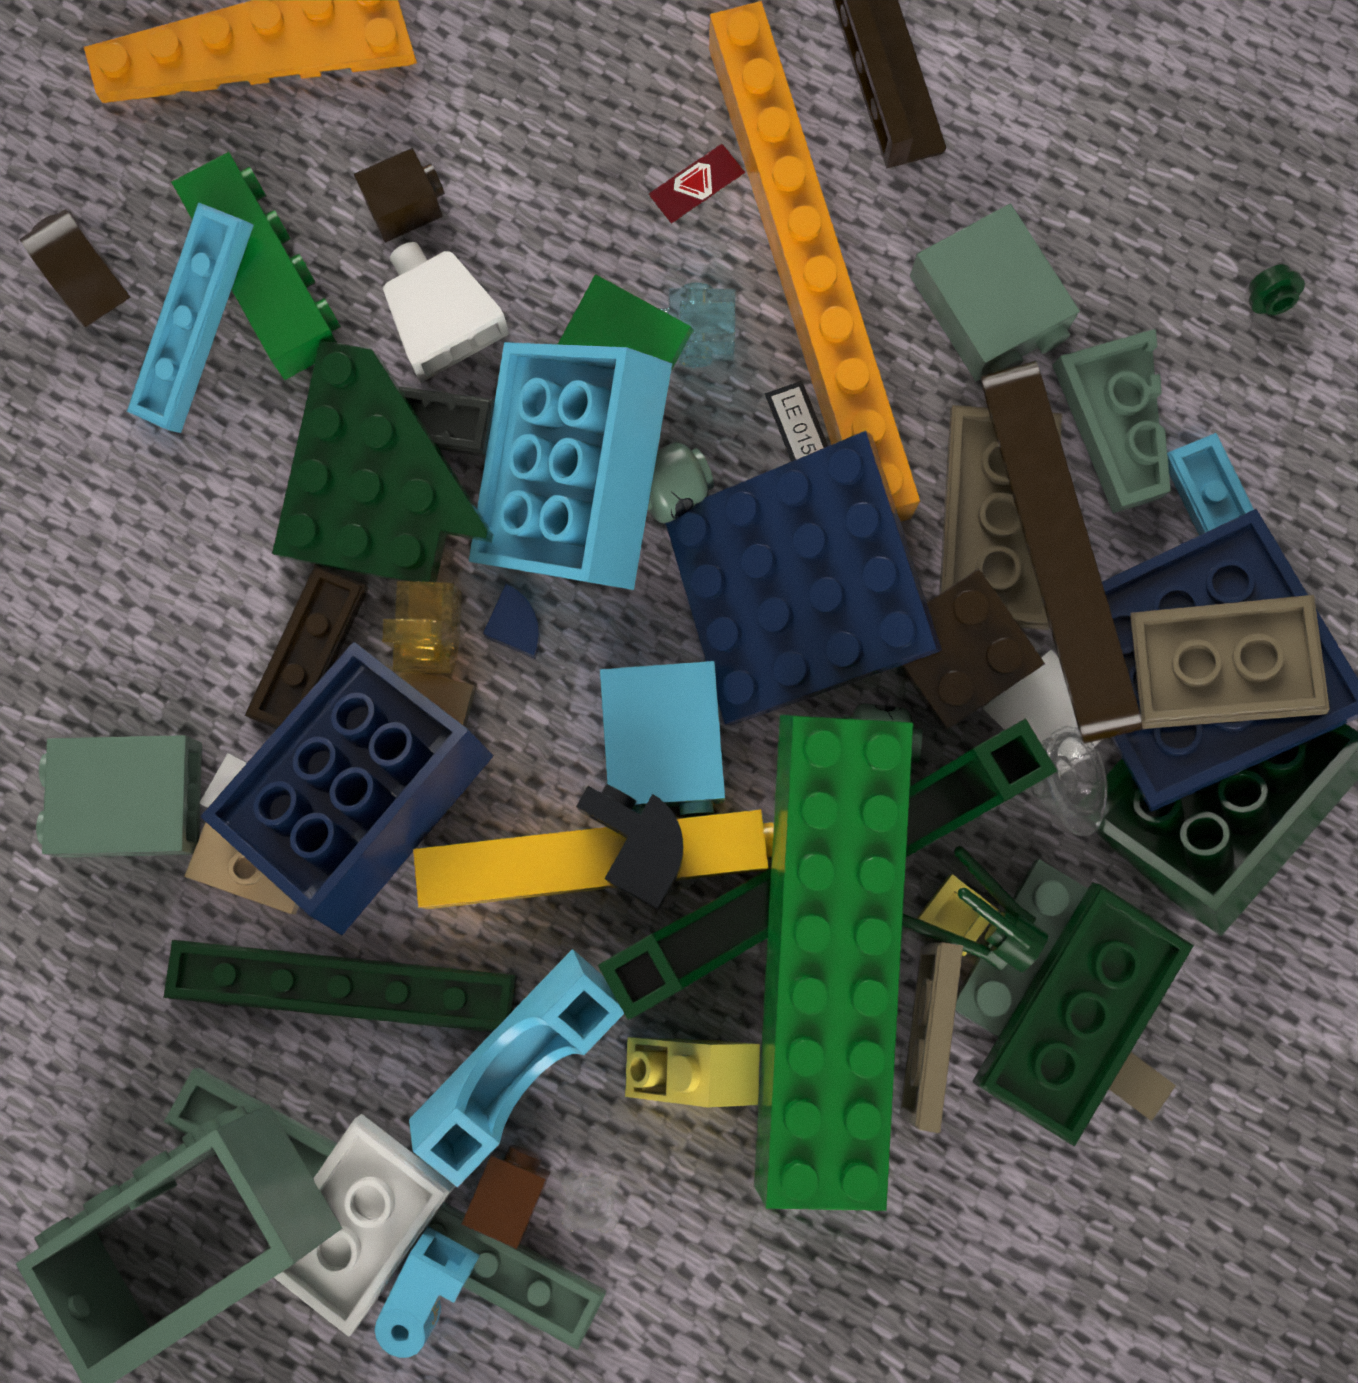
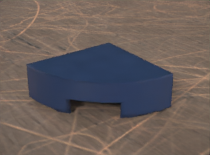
[483,584,540,659]

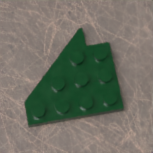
[272,340,493,588]

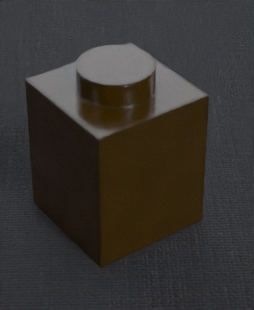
[354,147,445,243]

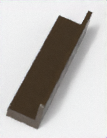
[832,0,946,169]

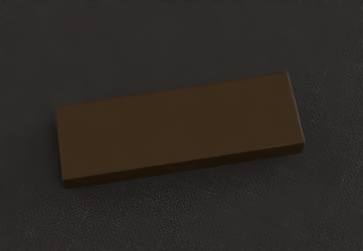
[244,564,369,729]

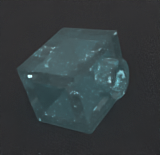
[658,283,735,368]

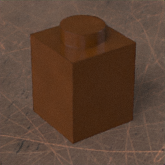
[461,1145,551,1249]

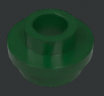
[1248,264,1305,315]

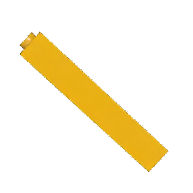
[413,809,774,909]

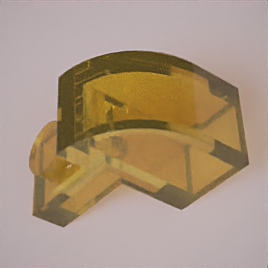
[382,581,462,674]

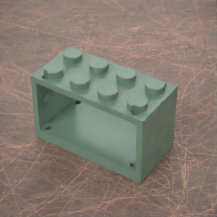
[16,1104,343,1383]

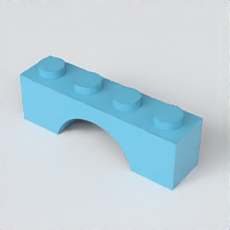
[409,949,624,1187]

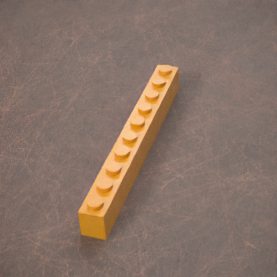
[709,1,920,522]

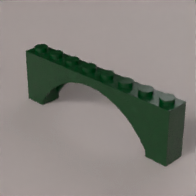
[598,718,1058,1021]

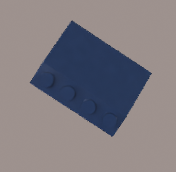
[200,642,494,936]

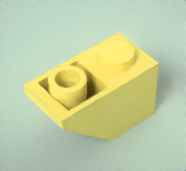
[625,1037,760,1108]

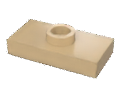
[184,823,299,915]

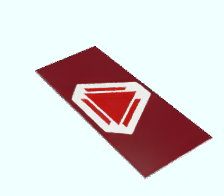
[648,144,745,224]

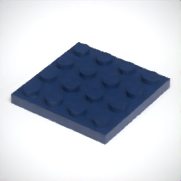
[665,431,942,725]
[1102,508,1358,812]

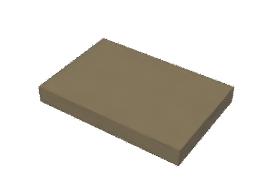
[1130,595,1330,729]
[900,942,963,1133]

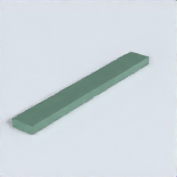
[164,1068,606,1350]

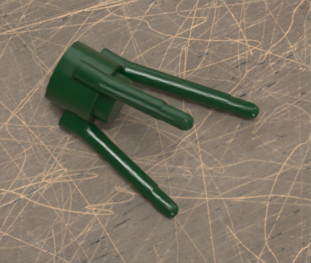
[902,846,1049,972]

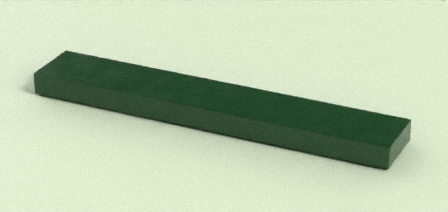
[163,940,517,1032]

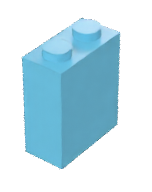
[600,661,725,816]

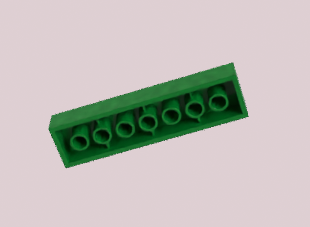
[754,715,913,1211]

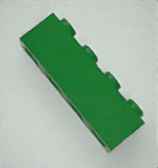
[171,152,341,380]

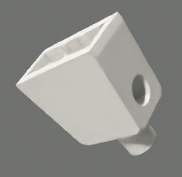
[383,242,509,383]

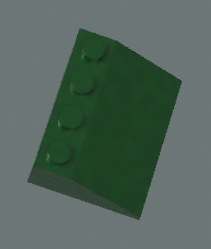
[1075,724,1358,936]

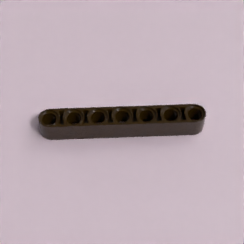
[981,360,1143,744]

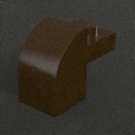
[19,209,131,328]

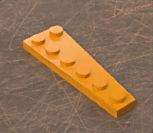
[84,0,417,103]

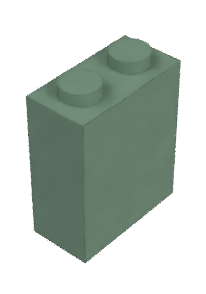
[910,203,1080,382]
[36,735,202,858]

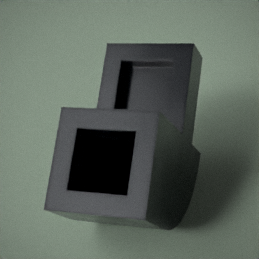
[576,784,683,910]

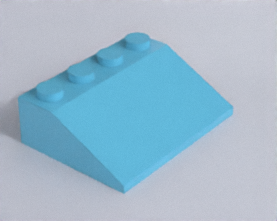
[469,342,672,590]

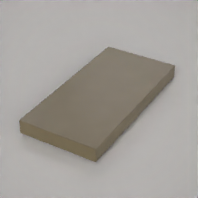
[939,405,1062,630]

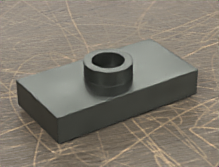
[399,386,495,457]

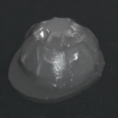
[1032,726,1107,836]

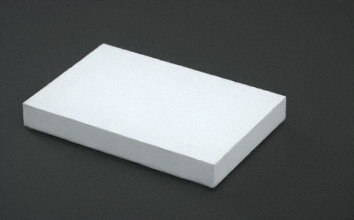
[263,1114,455,1337]

